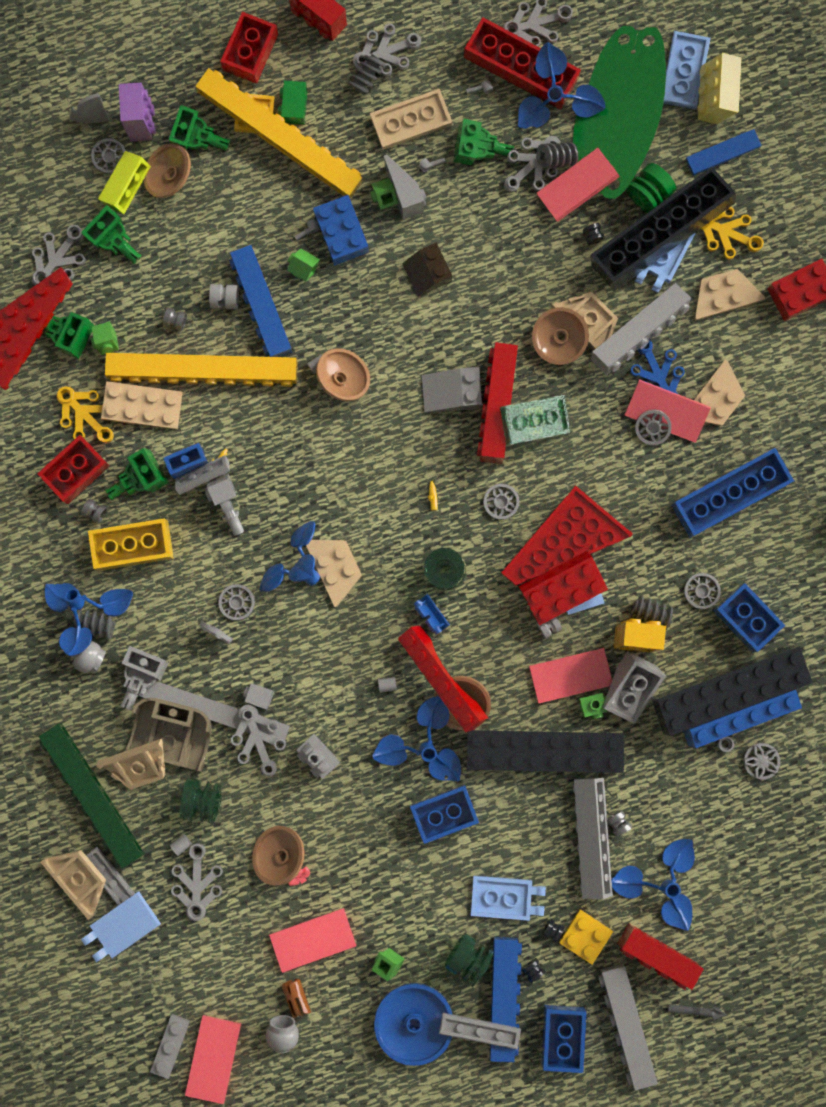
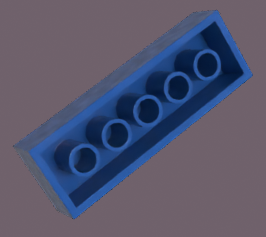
[671,448,794,538]

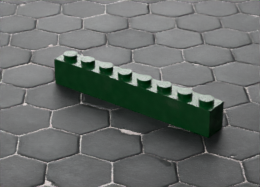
[38,723,145,869]

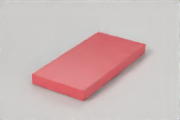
[537,148,619,222]
[625,379,711,443]
[529,648,612,704]
[269,908,356,973]
[185,1015,241,1104]

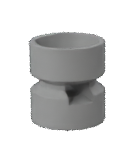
[209,284,239,310]

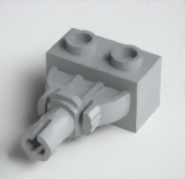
[205,473,244,536]
[120,646,168,711]
[297,734,341,779]

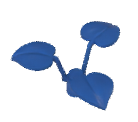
[518,42,605,129]
[260,521,320,592]
[45,583,133,656]
[372,696,461,782]
[611,839,695,931]

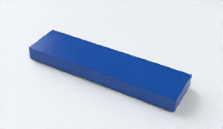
[685,129,762,176]

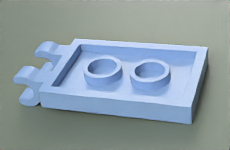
[635,233,695,293]
[471,876,546,921]
[81,891,161,962]

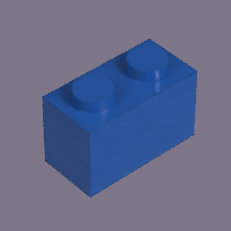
[163,443,208,479]

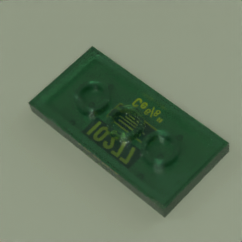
[500,395,571,445]

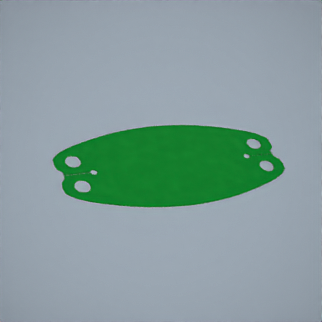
[573,26,666,199]

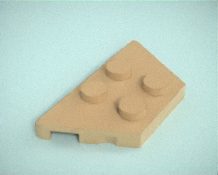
[695,269,765,321]
[552,292,618,350]
[694,359,745,426]
[306,540,362,608]
[96,739,165,790]
[40,850,106,920]

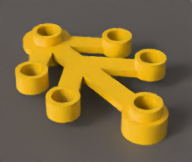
[701,207,764,260]
[57,386,114,443]

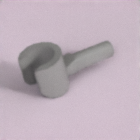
[466,80,494,94]
[419,158,446,172]
[295,220,319,240]

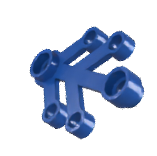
[630,340,685,394]

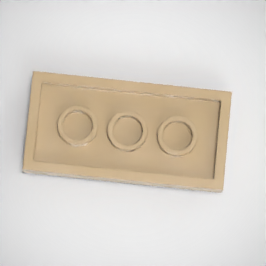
[370,89,453,150]
[101,381,183,430]

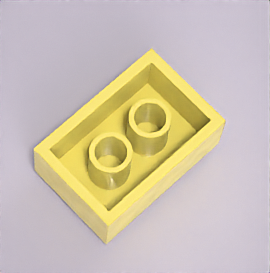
[697,53,741,124]

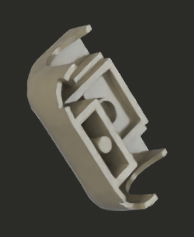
[125,698,212,772]

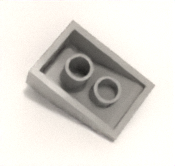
[384,155,426,220]
[422,367,482,413]
[603,651,666,724]

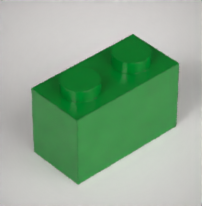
[278,81,307,125]

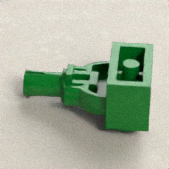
[168,105,230,151]
[453,119,514,165]
[81,205,142,264]
[44,312,95,359]
[105,448,169,500]

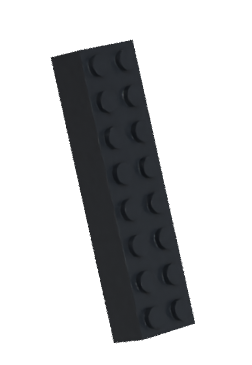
[590,167,736,291]
[651,645,813,736]
[466,730,624,773]

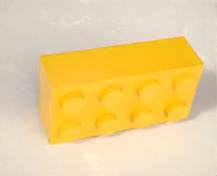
[88,518,174,571]
[614,619,666,653]

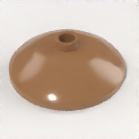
[143,143,191,198]
[532,307,589,365]
[316,348,370,402]
[433,676,491,731]
[252,826,304,886]

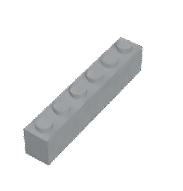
[591,283,691,375]
[573,778,613,899]
[598,963,658,1091]

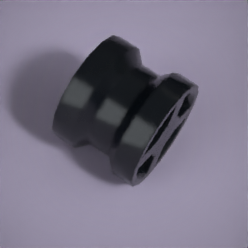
[582,223,605,245]
[541,918,565,944]
[521,958,546,983]

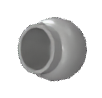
[70,641,106,674]
[265,1015,299,1053]

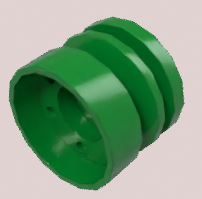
[626,162,677,213]

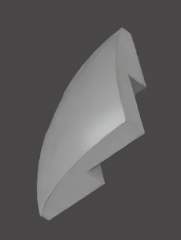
[69,93,109,123]

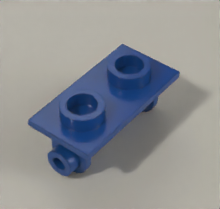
[414,594,450,635]

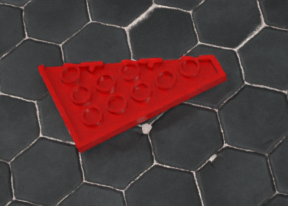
[0,267,73,391]
[501,486,633,586]

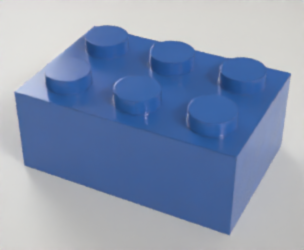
[313,195,369,266]
[713,583,786,653]
[410,785,479,844]
[541,1005,586,1073]

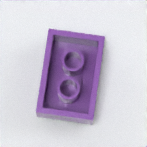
[119,83,156,142]

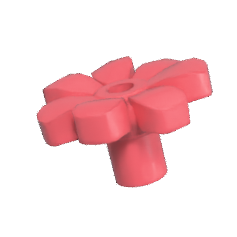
[288,867,310,886]

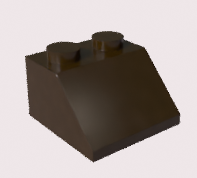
[402,242,452,297]

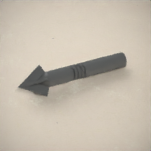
[668,1004,727,1020]

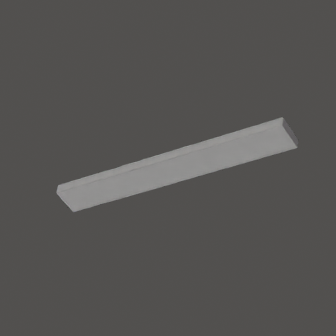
[138,681,290,744]

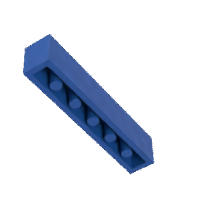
[229,245,293,357]
[683,689,802,748]
[490,937,522,1062]

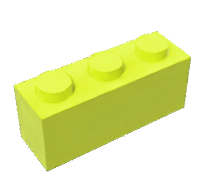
[98,151,151,214]

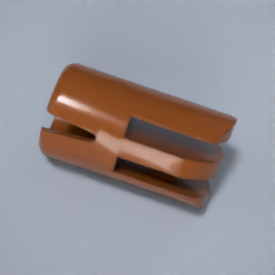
[281,978,311,1018]

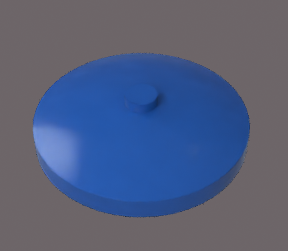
[374,983,452,1066]

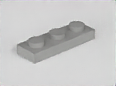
[175,455,230,495]
[150,1014,190,1079]

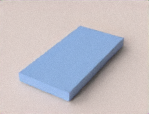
[664,31,710,110]

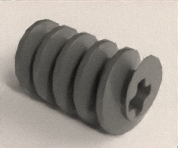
[347,53,386,94]
[536,142,578,168]
[630,595,673,630]
[72,608,116,639]

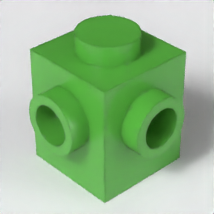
[370,178,398,210]
[287,248,320,282]
[91,321,119,355]
[578,693,607,719]
[372,948,405,981]

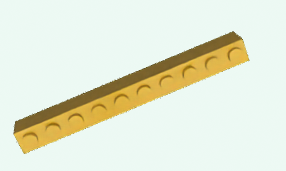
[195,68,362,199]
[105,353,298,387]

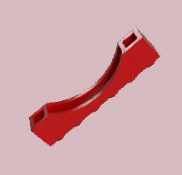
[397,625,488,733]

